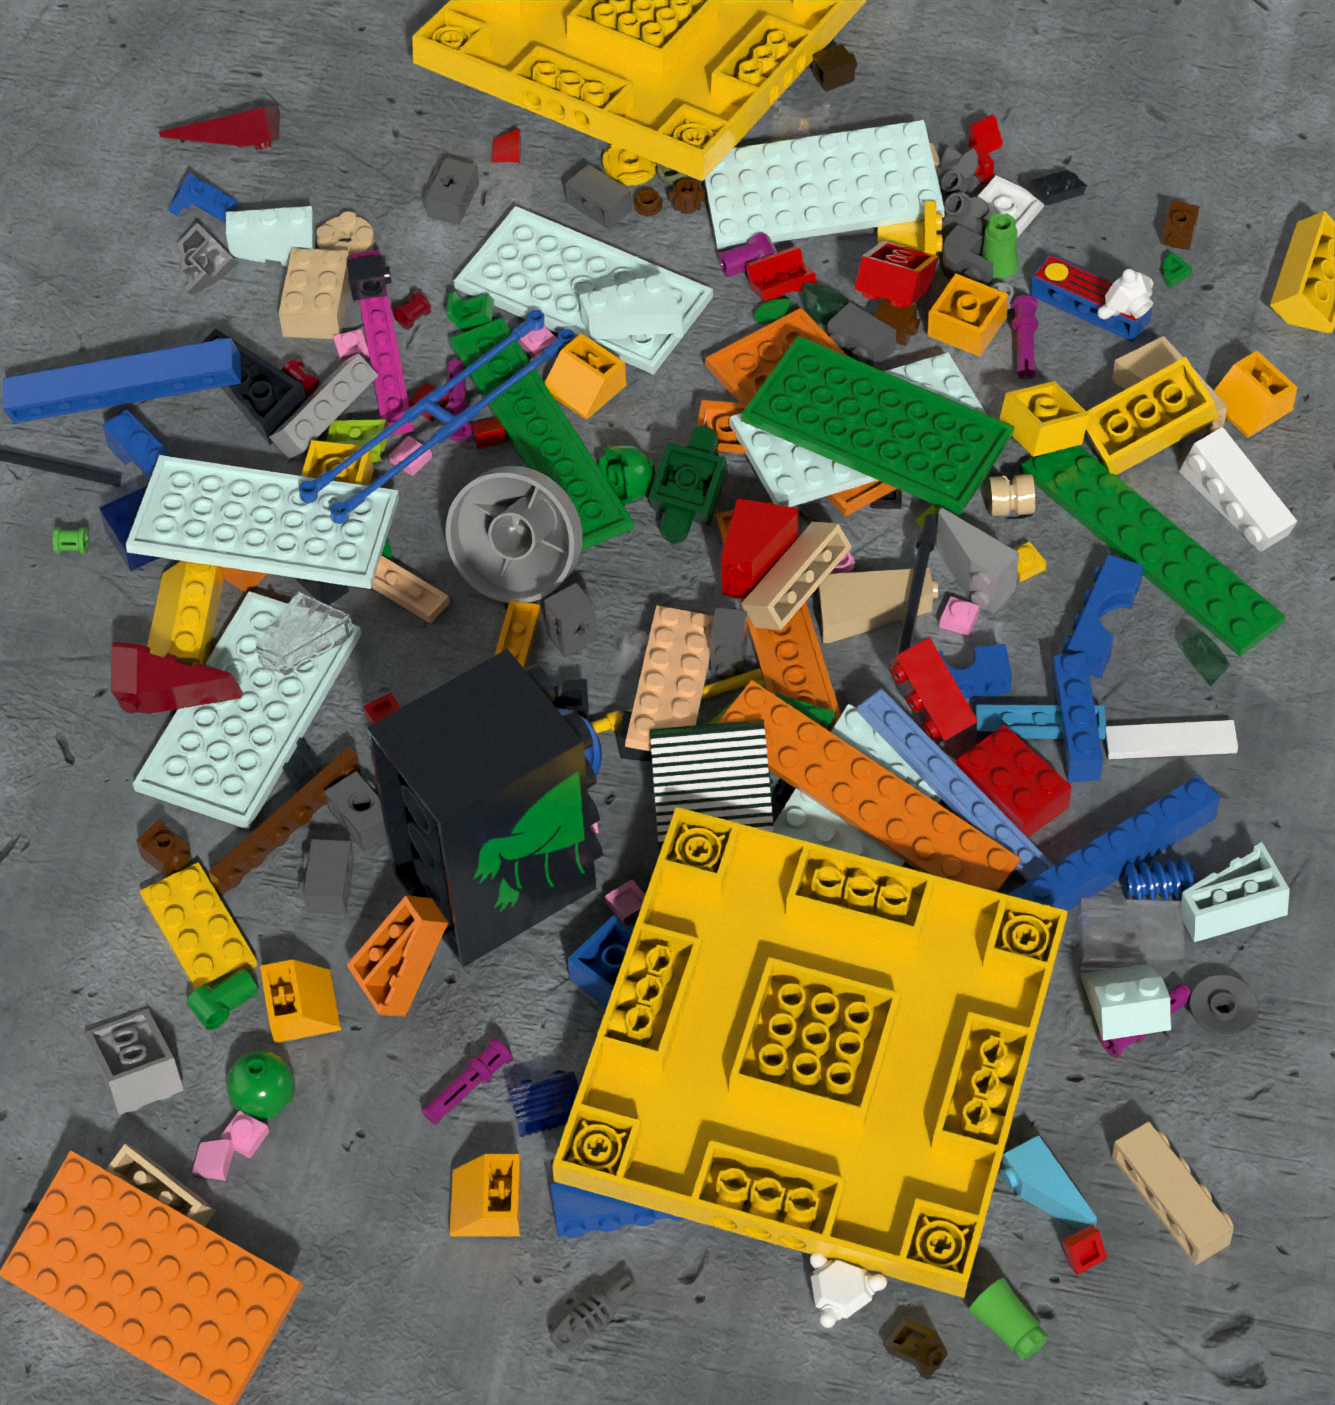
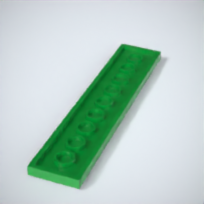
[449,318,634,551]
[1021,445,1285,657]

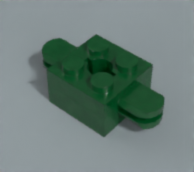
[648,426,728,544]

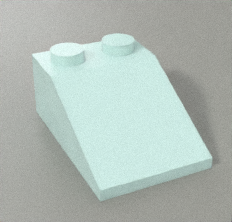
[1081,964,1171,1040]

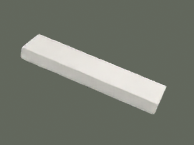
[1105,720,1238,759]

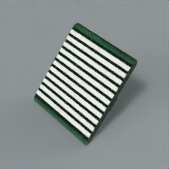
[650,719,774,854]

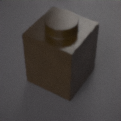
[812,44,857,92]

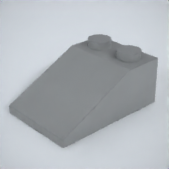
[936,508,1019,614]
[84,1009,184,1115]

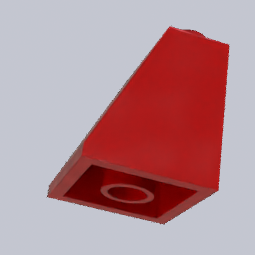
[721,498,798,599]

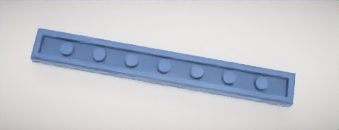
[856,688,1054,884]

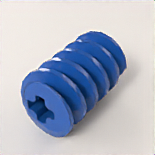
[1124,859,1196,905]

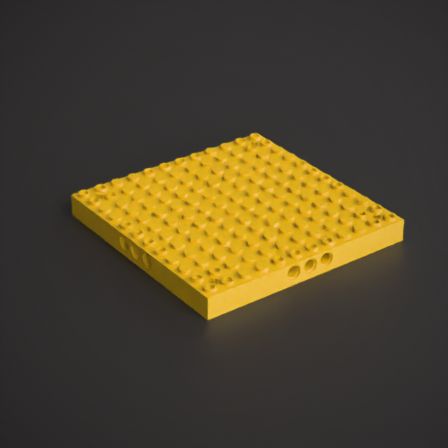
[412,0,866,182]
[553,807,1068,1298]

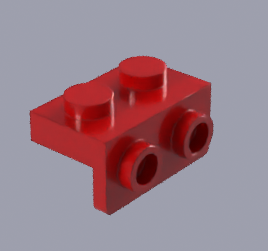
[746,246,817,301]

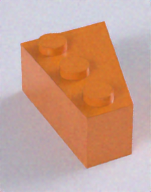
[347,896,448,1017]

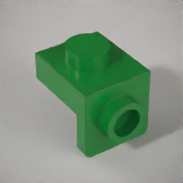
[446,291,494,332]

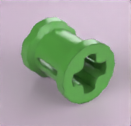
[53,527,89,554]

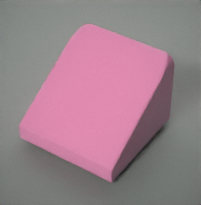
[191,1139,234,1181]

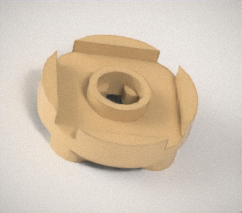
[316,212,374,259]

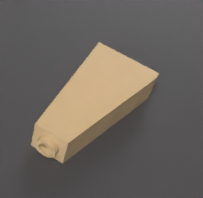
[1112,336,1227,437]
[818,568,938,644]

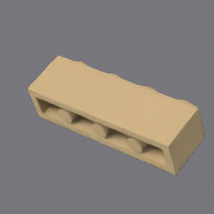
[741,522,852,630]
[1112,1122,1234,1266]

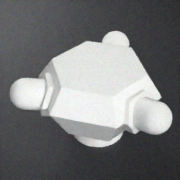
[1098,269,1153,319]
[810,1253,887,1328]

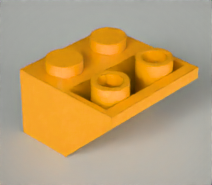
[545,333,626,420]
[1214,350,1297,438]
[260,959,341,1044]
[449,1154,523,1237]

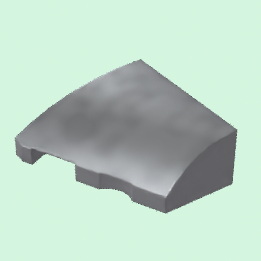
[178,223,238,295]

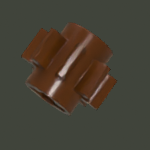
[669,179,705,214]

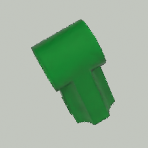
[186,968,259,1030]

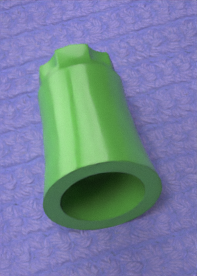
[980,213,1019,278]
[968,1278,1049,1360]

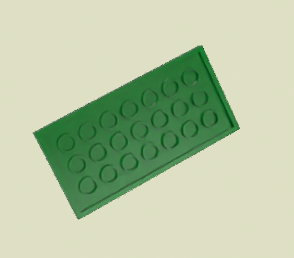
[741,336,1015,516]

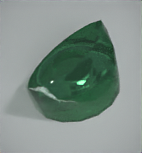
[802,283,850,325]
[1180,631,1230,687]

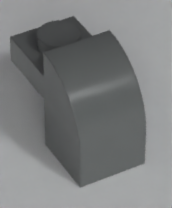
[942,224,994,286]

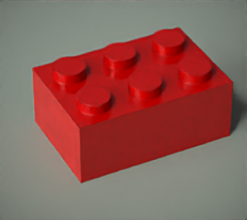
[854,240,939,308]
[888,637,978,744]
[956,725,1072,838]

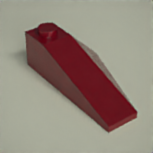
[159,106,280,150]
[111,642,244,714]

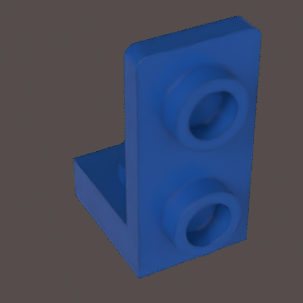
[167,173,238,223]

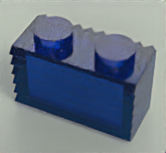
[507,1070,579,1137]

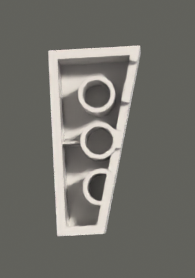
[1179,427,1297,552]

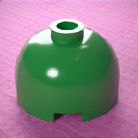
[599,444,655,506]
[226,1050,296,1121]

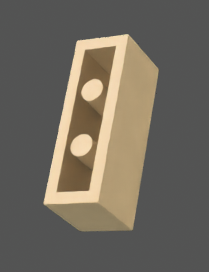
[106,1144,216,1226]

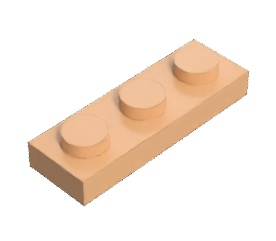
[371,555,450,624]

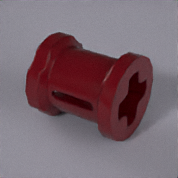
[393,292,431,330]
[281,359,319,397]

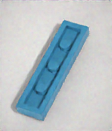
[976,705,1106,739]

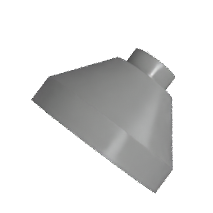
[446,466,582,603]

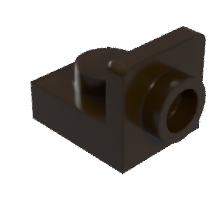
[883,1318,948,1380]

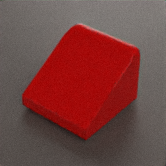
[969,114,1003,154]
[492,129,522,163]
[470,418,506,449]

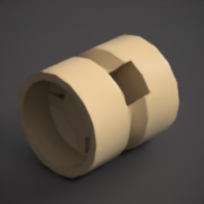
[987,474,1035,517]

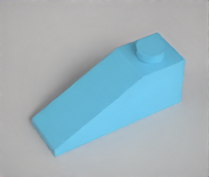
[1000,1135,1097,1230]

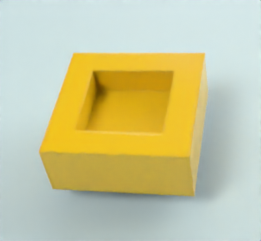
[1013,541,1047,582]

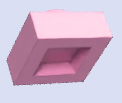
[518,326,557,359]
[333,329,369,364]
[389,436,432,476]
[939,596,980,636]
[605,879,645,924]
[220,1111,269,1159]

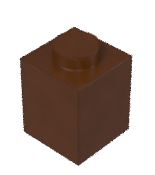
[874,298,920,346]

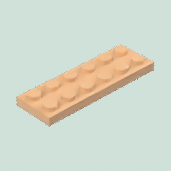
[625,605,714,756]

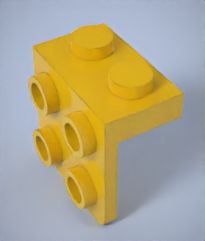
[878,201,942,255]

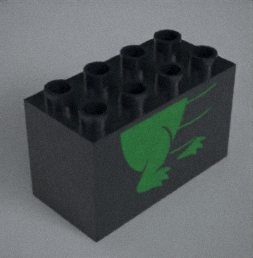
[367,649,603,967]

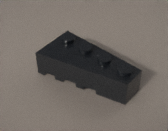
[202,328,307,445]

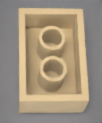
[279,248,350,339]

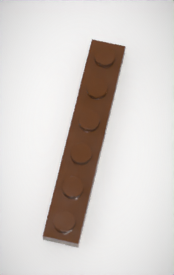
[208,747,360,896]

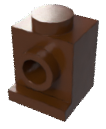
[1161,200,1200,250]
[136,819,192,877]

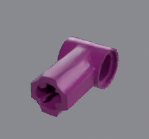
[718,233,778,277]

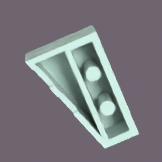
[226,206,316,267]
[580,272,683,339]
[1181,842,1290,942]

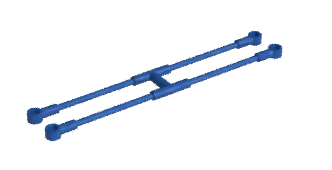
[299,310,575,524]

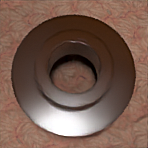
[634,189,663,216]

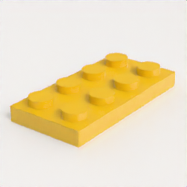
[139,862,258,990]

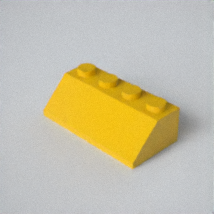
[1270,211,1335,333]
[147,561,224,666]

